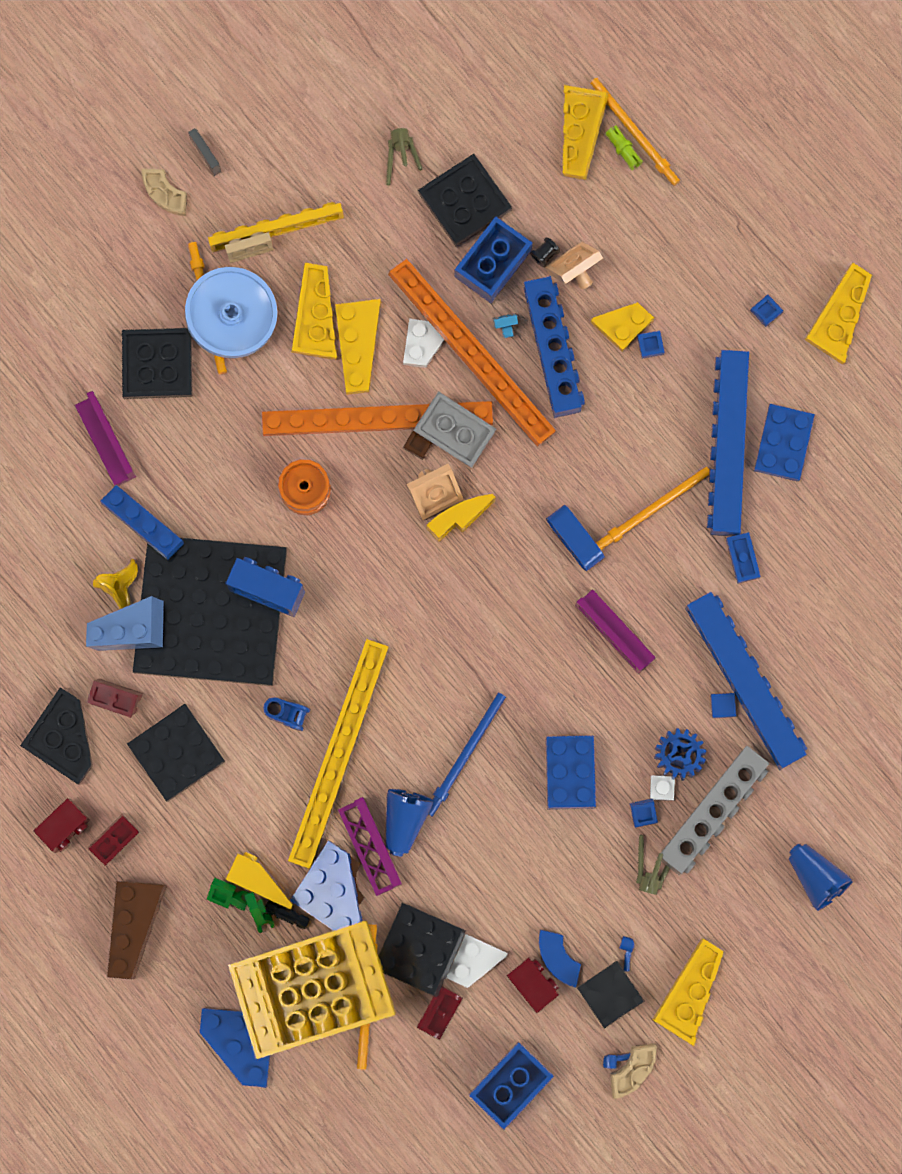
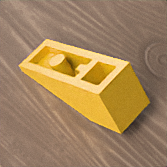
[226,852,294,910]

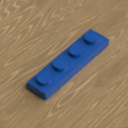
[100,485,184,560]

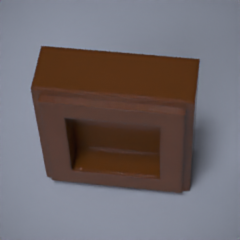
[403,429,433,460]

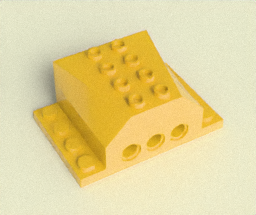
[228,921,396,1059]

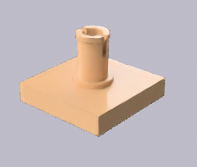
[545,242,603,289]
[407,464,464,520]

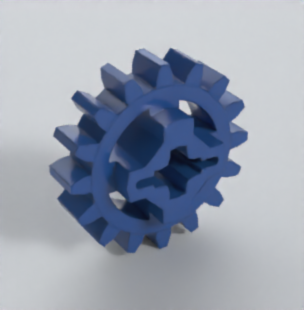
[654,728,706,781]

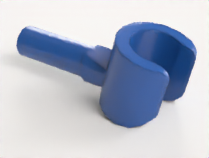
[619,936,634,972]
[603,1053,630,1069]

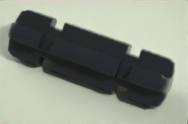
[265,901,310,929]

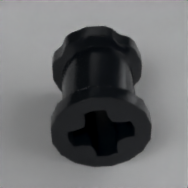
[530,237,560,267]

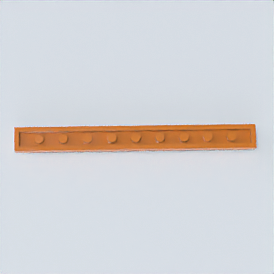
[388,258,556,447]
[262,401,493,436]

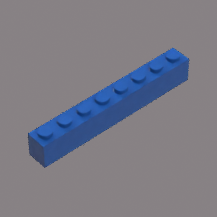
[707,350,749,536]
[685,592,807,770]

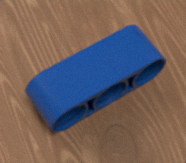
[546,505,605,571]

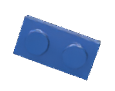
[726,532,761,584]

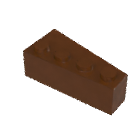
[107,881,167,979]

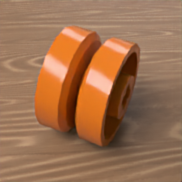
[278,459,331,515]

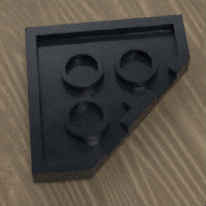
[20,687,93,785]

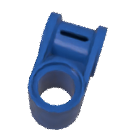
[263,697,310,731]

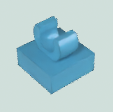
[492,313,518,338]

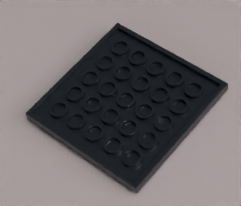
[133,538,287,686]

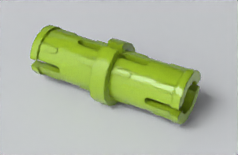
[605,125,643,170]

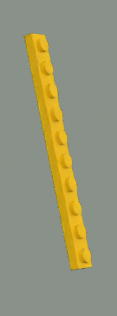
[288,639,389,869]

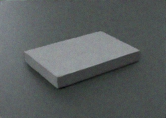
[414,391,497,468]

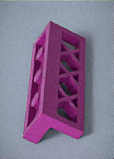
[75,391,136,486]
[575,589,656,674]
[338,797,402,896]

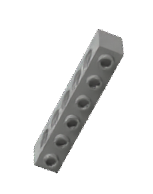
[657,746,769,875]

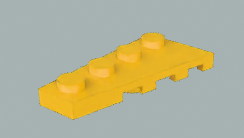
[563,85,608,180]
[291,262,337,360]
[804,263,872,364]
[335,299,381,395]
[652,938,724,1046]

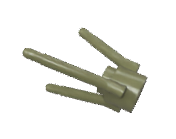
[386,128,423,186]
[636,835,670,895]

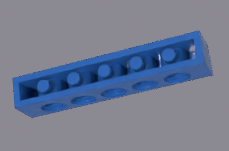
[523,276,585,418]

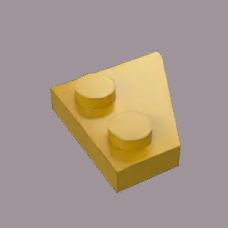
[591,302,654,352]

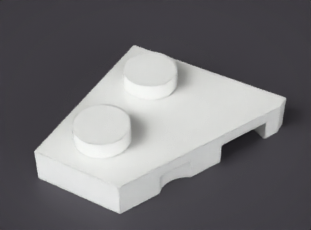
[403,319,444,368]
[446,934,507,988]

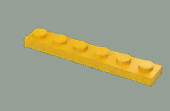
[208,202,344,253]

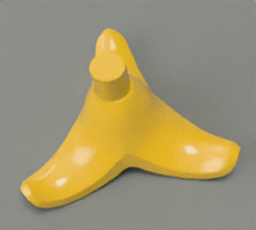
[93,559,138,609]

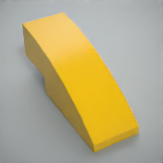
[426,494,496,542]

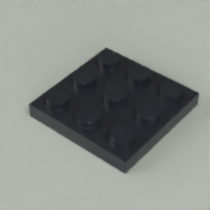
[418,154,512,247]
[122,328,192,399]
[127,704,225,802]
[378,903,466,997]

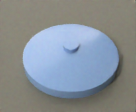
[185,267,277,358]

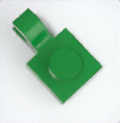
[206,878,249,911]
[244,892,275,933]

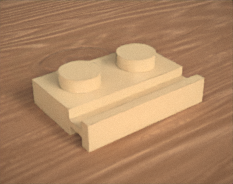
[225,232,274,263]

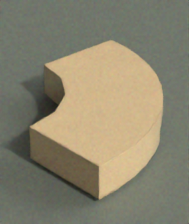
[142,169,187,216]
[610,1043,656,1099]

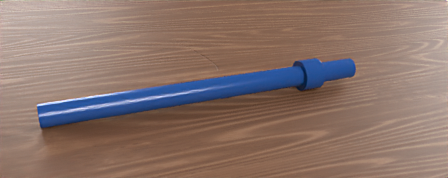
[428,692,506,817]

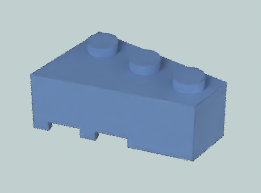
[86,596,164,651]

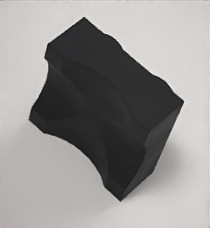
[577,961,644,1028]

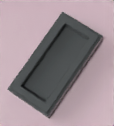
[188,128,221,176]

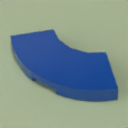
[539,930,581,988]

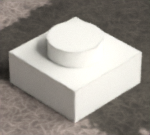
[650,775,675,801]

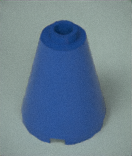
[386,789,433,857]
[789,844,853,911]

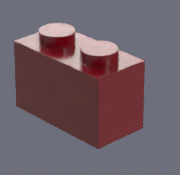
[33,798,90,853]
[506,957,559,1013]

